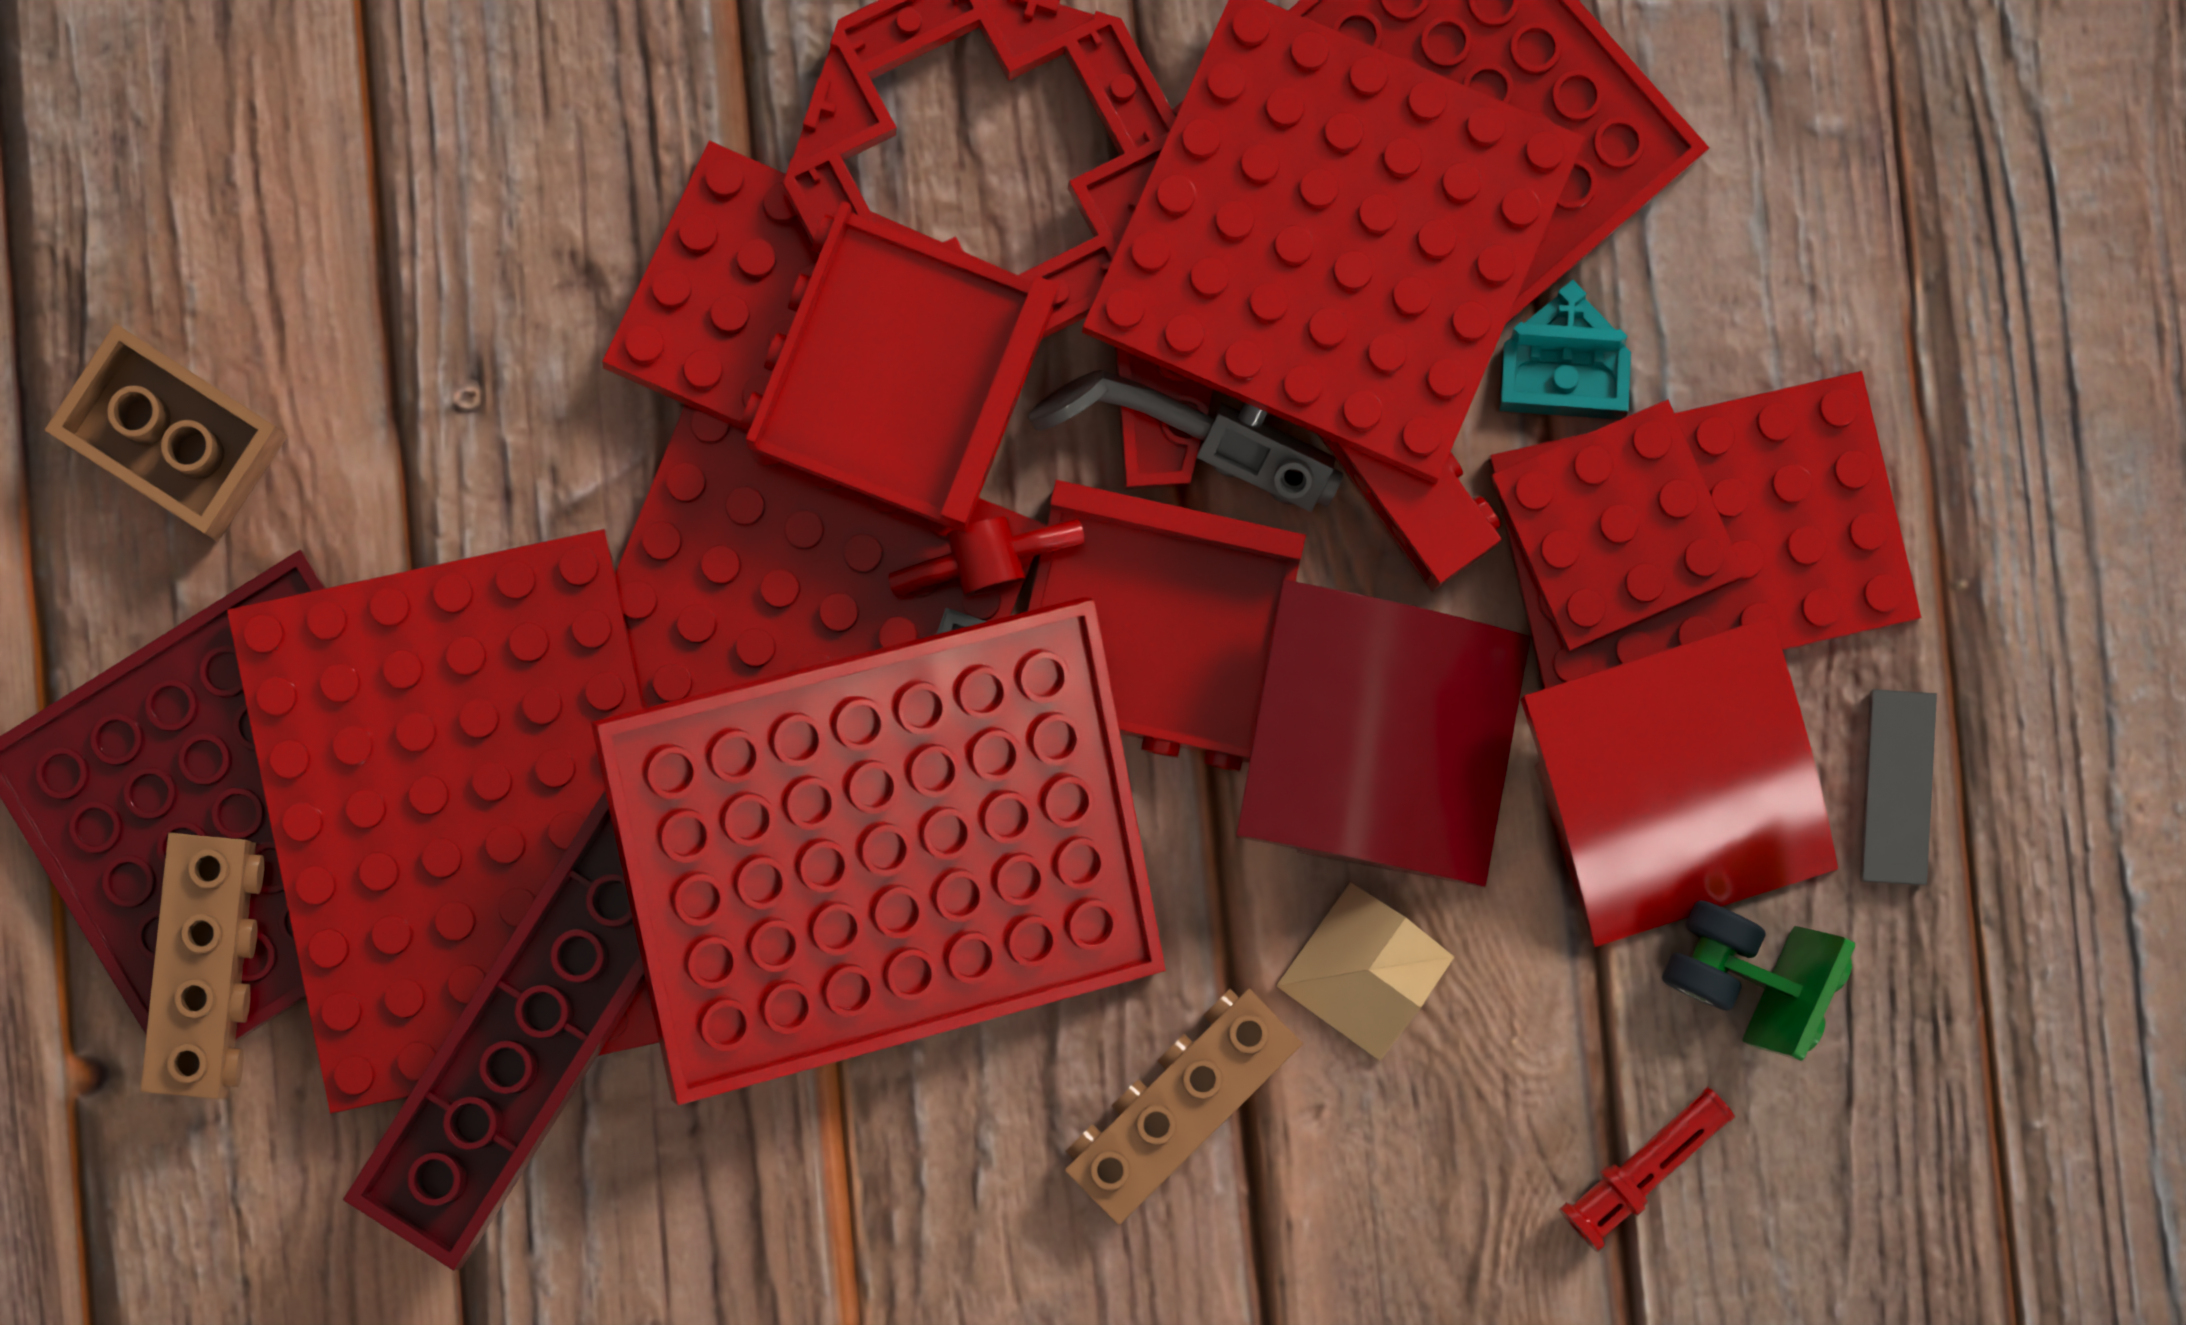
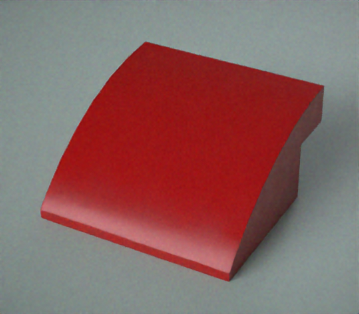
[1520,616,1838,947]

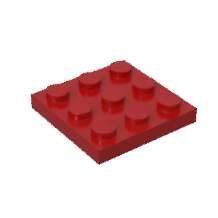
[1490,399,1746,653]

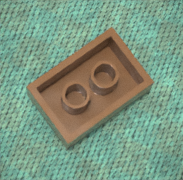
[45,323,288,542]

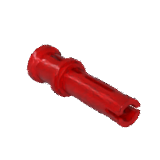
[1559,1087,1735,1252]

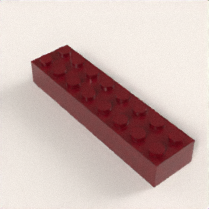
[343,791,646,1271]

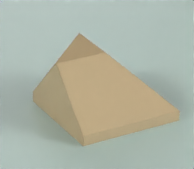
[1276,882,1454,1061]

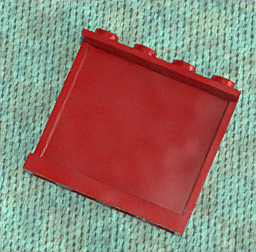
[740,201,1060,533]
[1028,479,1306,772]

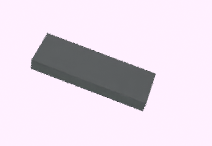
[1860,689,1937,886]

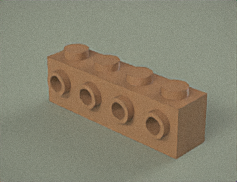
[140,833,264,1099]
[1065,988,1304,1225]

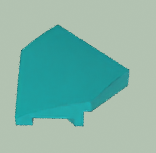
[1499,280,1631,420]

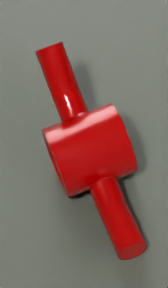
[889,516,1084,597]

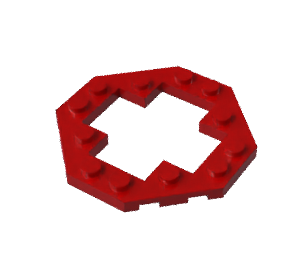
[783,0,1176,339]

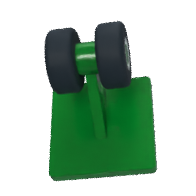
[1662,901,1855,1061]

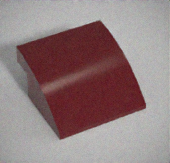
[1236,579,1531,887]

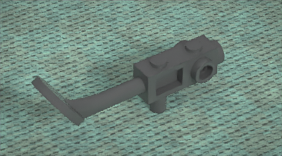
[1028,370,1343,512]

